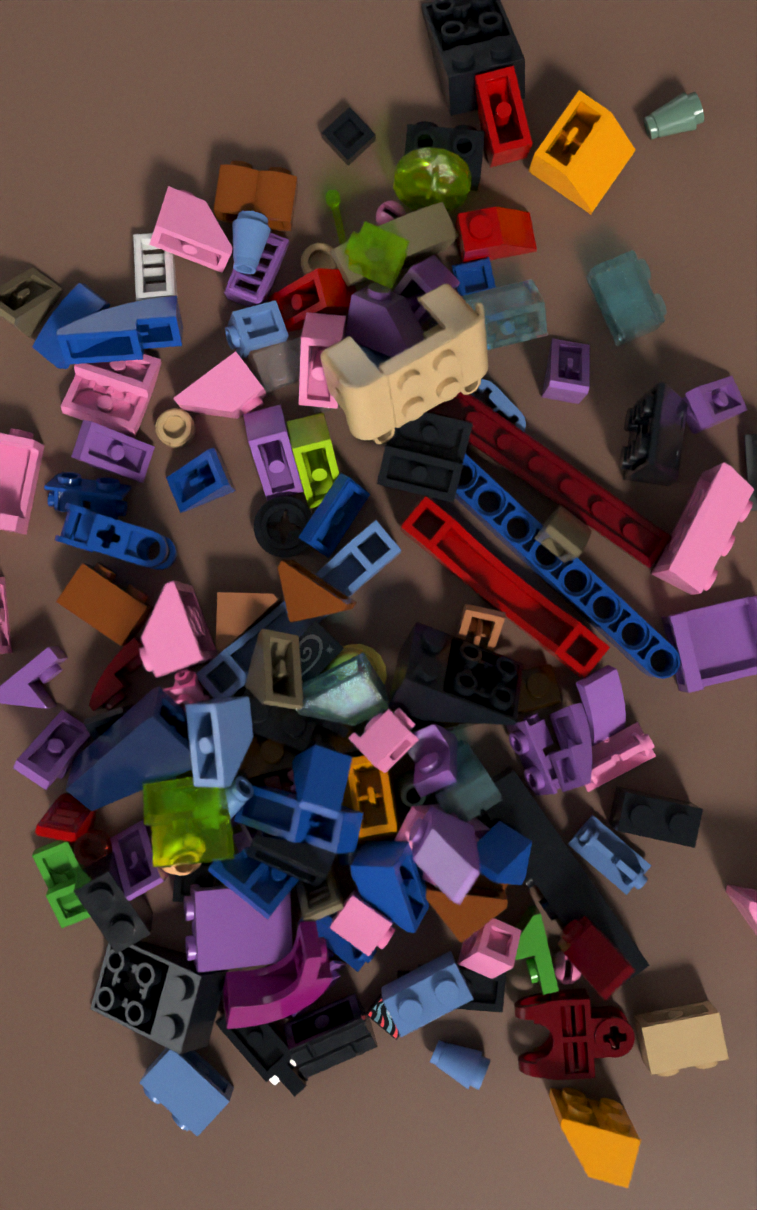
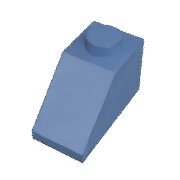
[185,697,253,787]

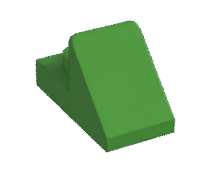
[515,905,559,995]

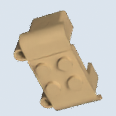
[320,284,488,444]

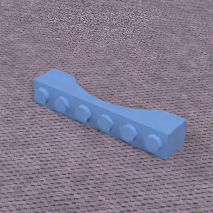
[196,520,402,698]

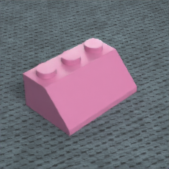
[651,462,754,595]
[140,581,218,677]

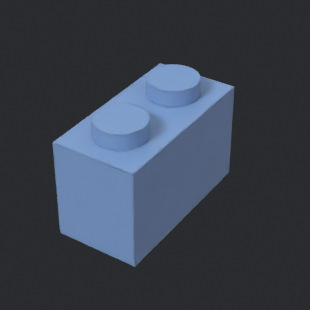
[381,951,473,1037]
[139,1047,234,1137]

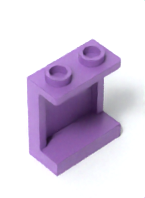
[661,595,757,693]
[184,884,293,972]

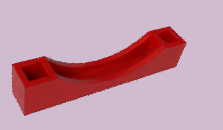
[400,496,610,678]

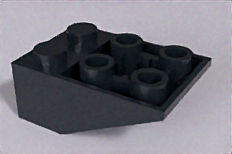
[421,0,525,116]
[619,382,688,486]
[387,622,523,725]
[90,941,228,1054]

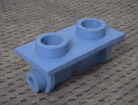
[568,815,651,895]

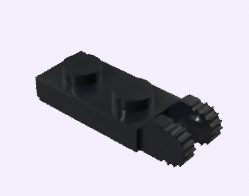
[243,688,349,753]

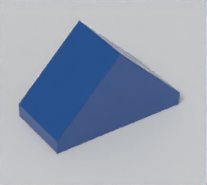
[166,448,236,513]
[292,745,352,819]
[476,821,532,885]

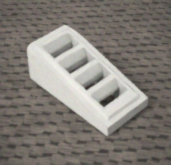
[133,233,178,301]

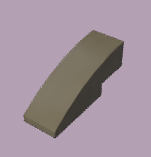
[330,202,459,287]
[534,504,592,563]

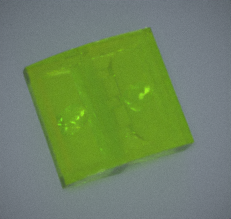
[143,777,235,868]

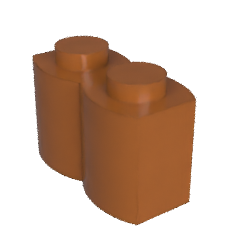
[213,160,298,231]

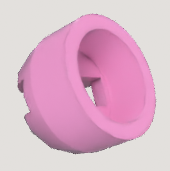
[376,200,406,227]
[552,951,581,985]

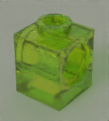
[345,221,410,289]

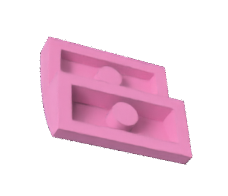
[61,354,161,437]

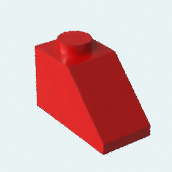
[475,66,532,167]
[455,206,537,263]
[268,268,356,333]

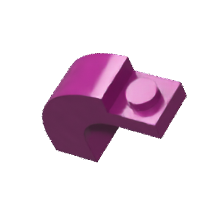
[222,921,332,1029]

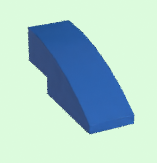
[56,296,183,365]
[234,783,364,853]

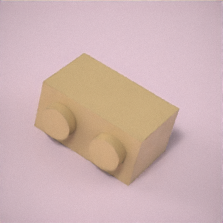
[634,1001,729,1076]

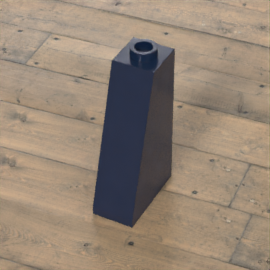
[65,686,192,811]

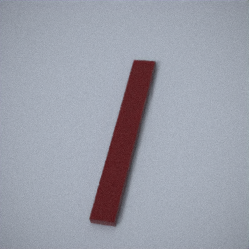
[428,392,672,568]

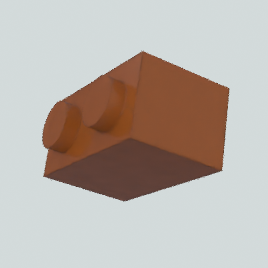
[56,562,154,646]

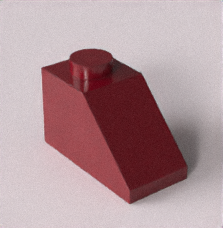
[558,915,635,1000]

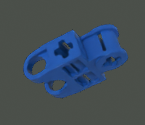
[54,503,177,570]

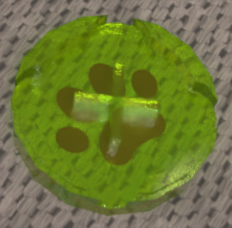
[393,147,472,212]

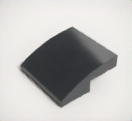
[377,411,473,503]

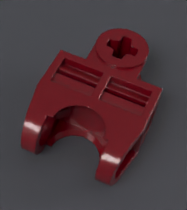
[514,988,635,1080]

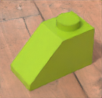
[286,412,339,509]

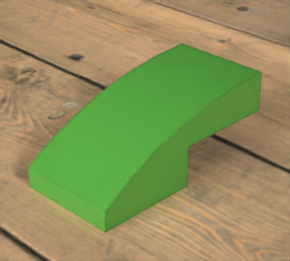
[32,840,91,928]

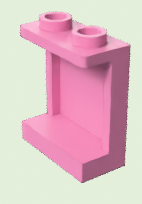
[0,428,44,535]

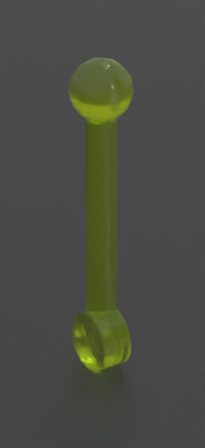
[325,190,347,245]

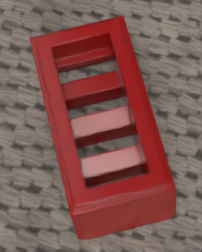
[35,793,97,842]

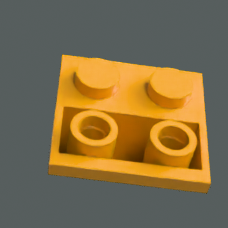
[528,90,635,215]
[341,755,401,845]
[549,1087,641,1188]

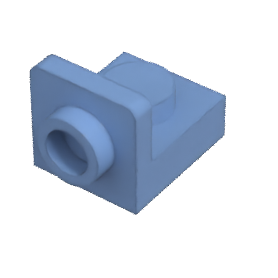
[225,300,289,359]

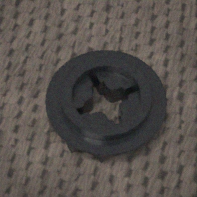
[254,496,313,558]

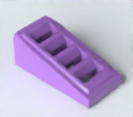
[224,233,290,307]

